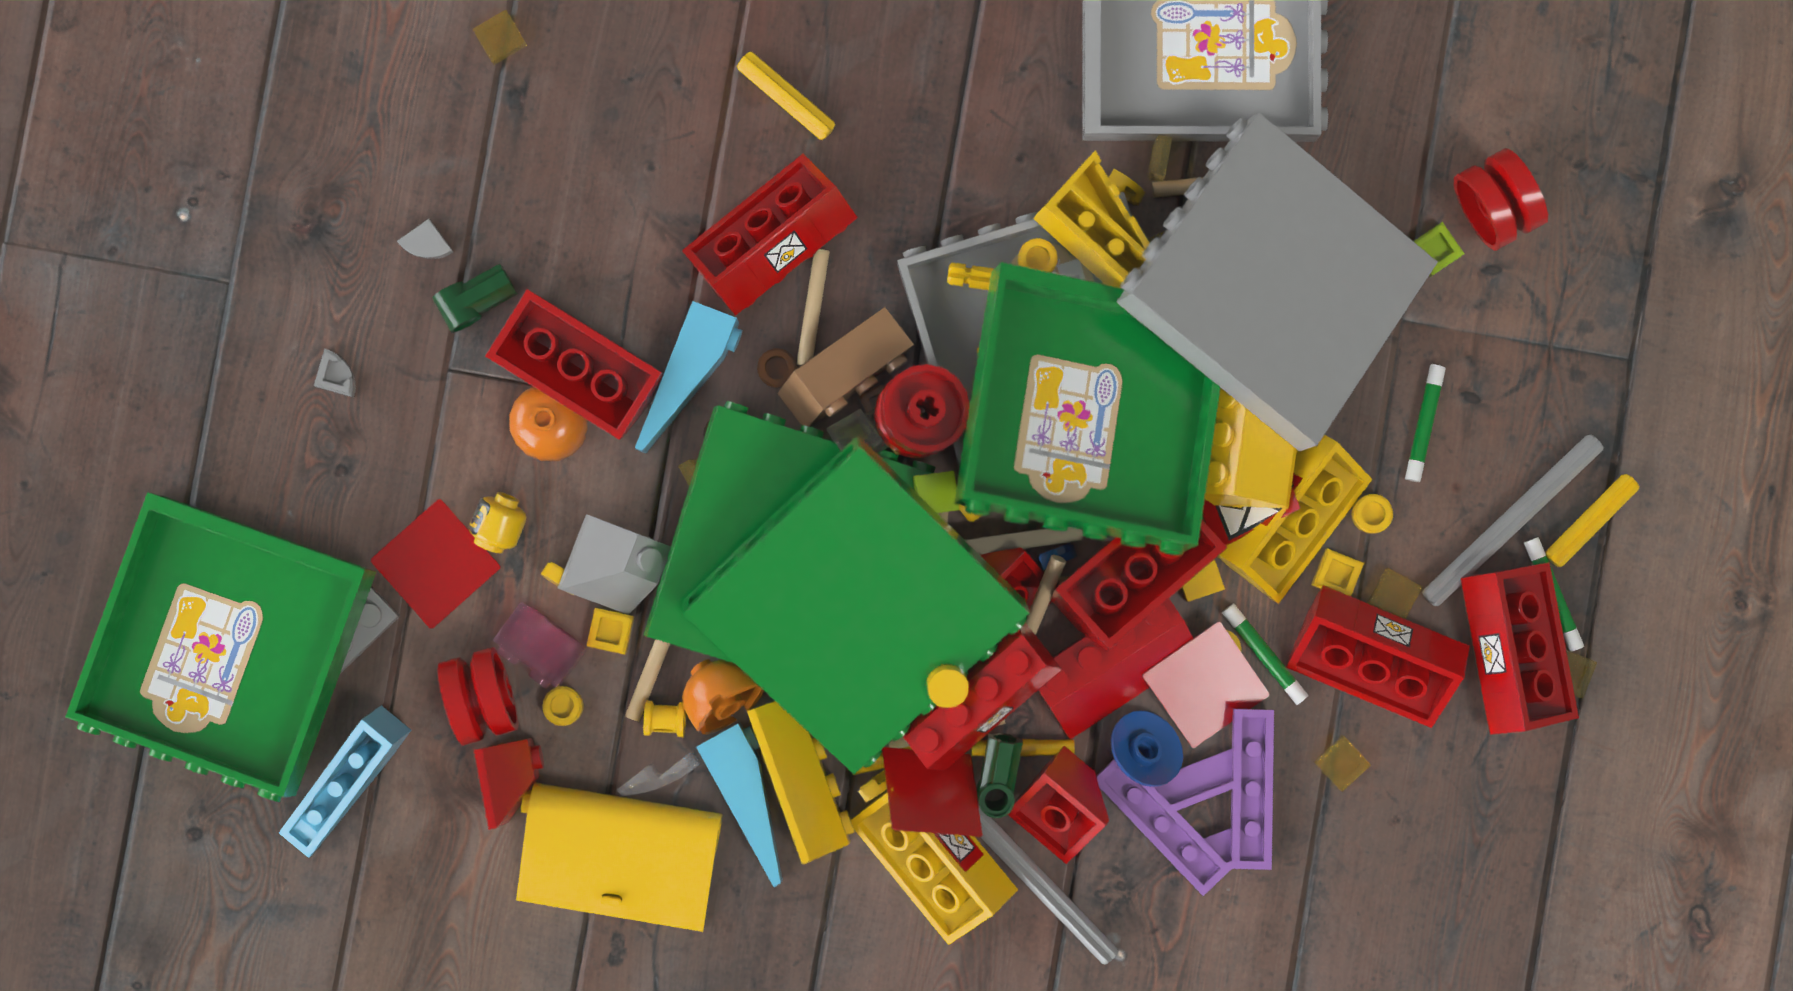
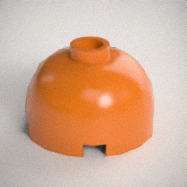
[509,387,588,462]
[682,659,764,735]

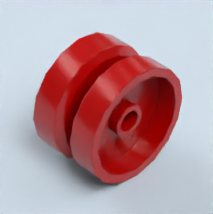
[1454,148,1548,251]
[874,364,970,459]
[437,647,519,746]

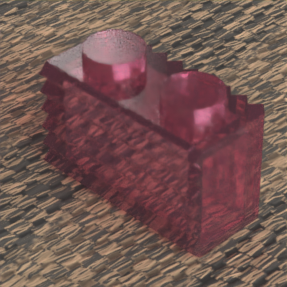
[493,602,588,688]

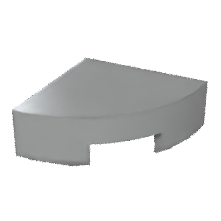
[397,219,453,259]
[314,348,356,398]

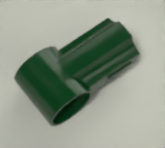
[432,264,517,333]
[976,733,1023,818]

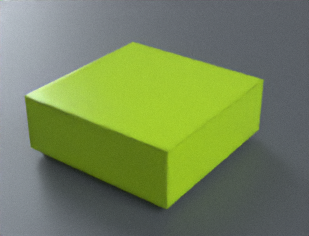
[1413,222,1465,277]
[913,471,959,513]

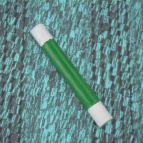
[1405,364,1446,482]
[1524,537,1584,652]
[1222,603,1309,705]

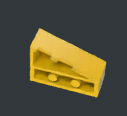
[1033,150,1150,289]

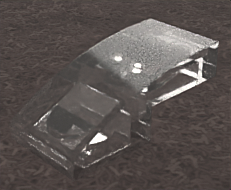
[617,751,702,796]

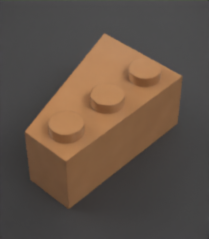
[778,307,914,427]

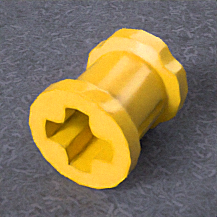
[643,700,686,737]

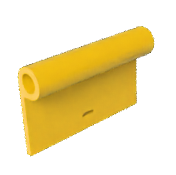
[516,782,723,932]

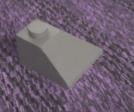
[558,514,671,615]

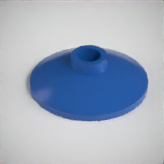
[1111,711,1183,787]

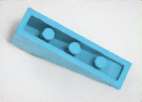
[635,301,742,453]
[279,705,411,858]
[696,723,783,887]

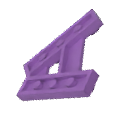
[1096,709,1274,896]

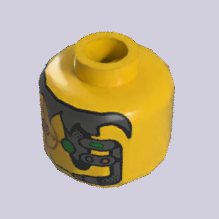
[469,492,527,554]

